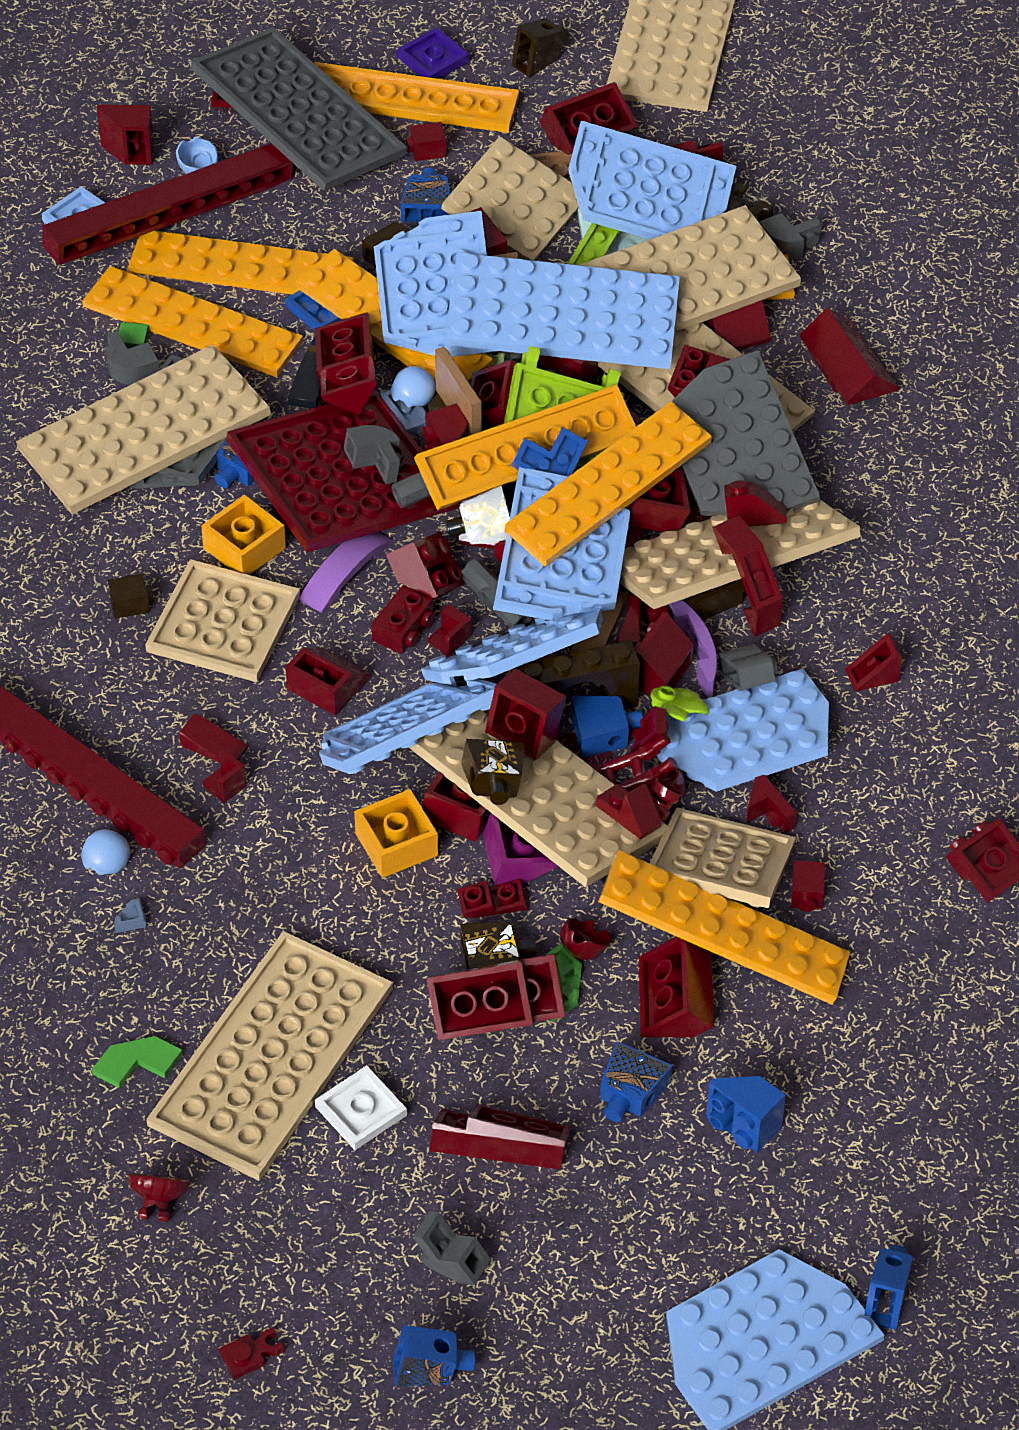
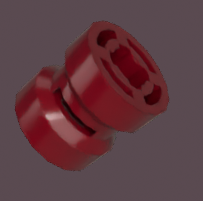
[650,778,682,821]

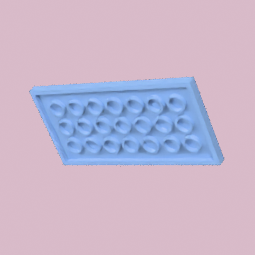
[444,253,680,369]

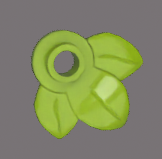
[650,686,709,721]

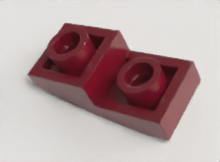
[457,878,528,918]

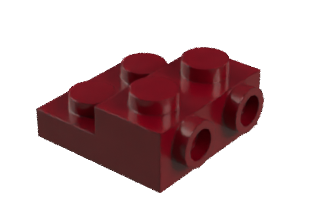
[946,818,1019,903]

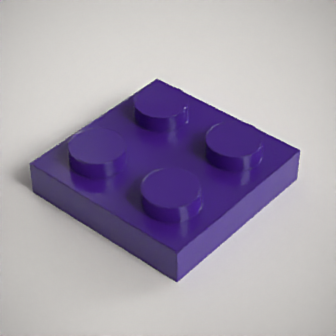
[397,27,470,79]

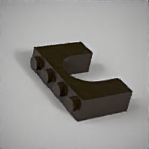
[514,640,640,709]

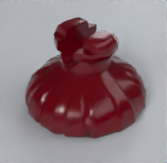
[128,1173,190,1222]

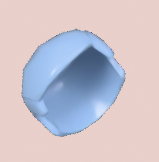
[176,137,218,174]
[391,366,436,408]
[81,829,130,875]

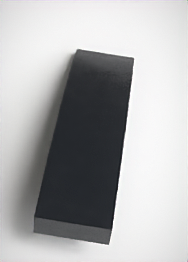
[288,337,321,408]

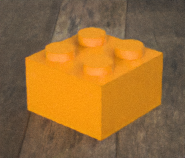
[201,494,286,575]
[354,789,438,878]

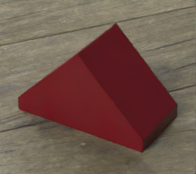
[845,633,902,692]

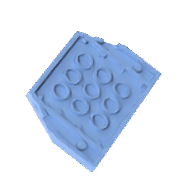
[568,121,736,239]
[374,211,495,357]
[493,467,630,621]
[421,609,604,684]
[657,669,829,792]
[319,679,496,774]
[666,1249,885,1430]

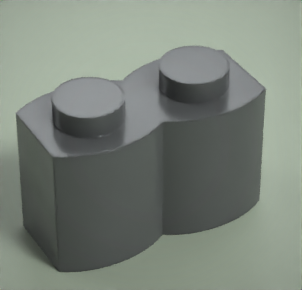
[718,644,778,691]

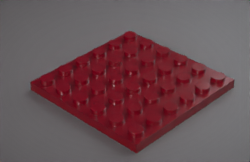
[226,391,459,553]

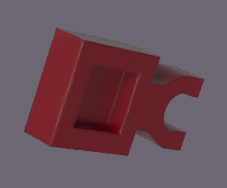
[630,706,668,752]
[218,1327,285,1380]

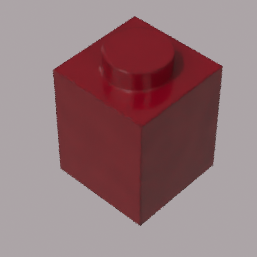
[406,122,446,161]
[791,861,825,912]

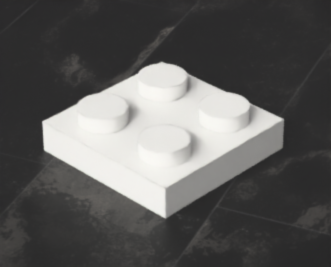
[315,1065,407,1150]

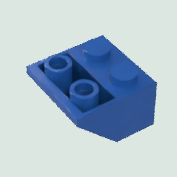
[706,1076,786,1153]

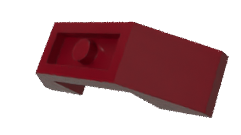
[712,516,783,637]

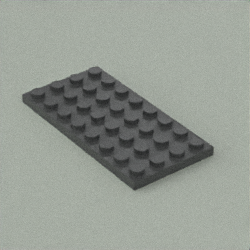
[191,27,407,191]

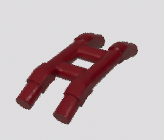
[591,733,677,792]

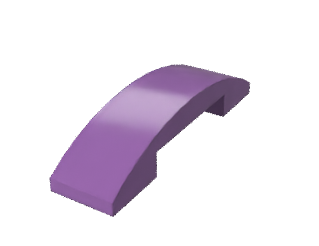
[299,532,393,613]
[666,600,717,699]

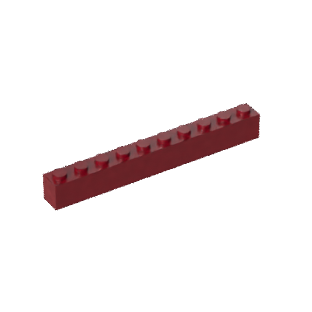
[42,143,293,265]
[0,686,206,869]

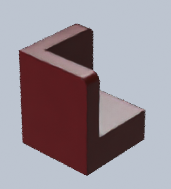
[427,604,472,656]
[203,750,246,803]

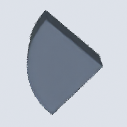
[114,898,147,933]

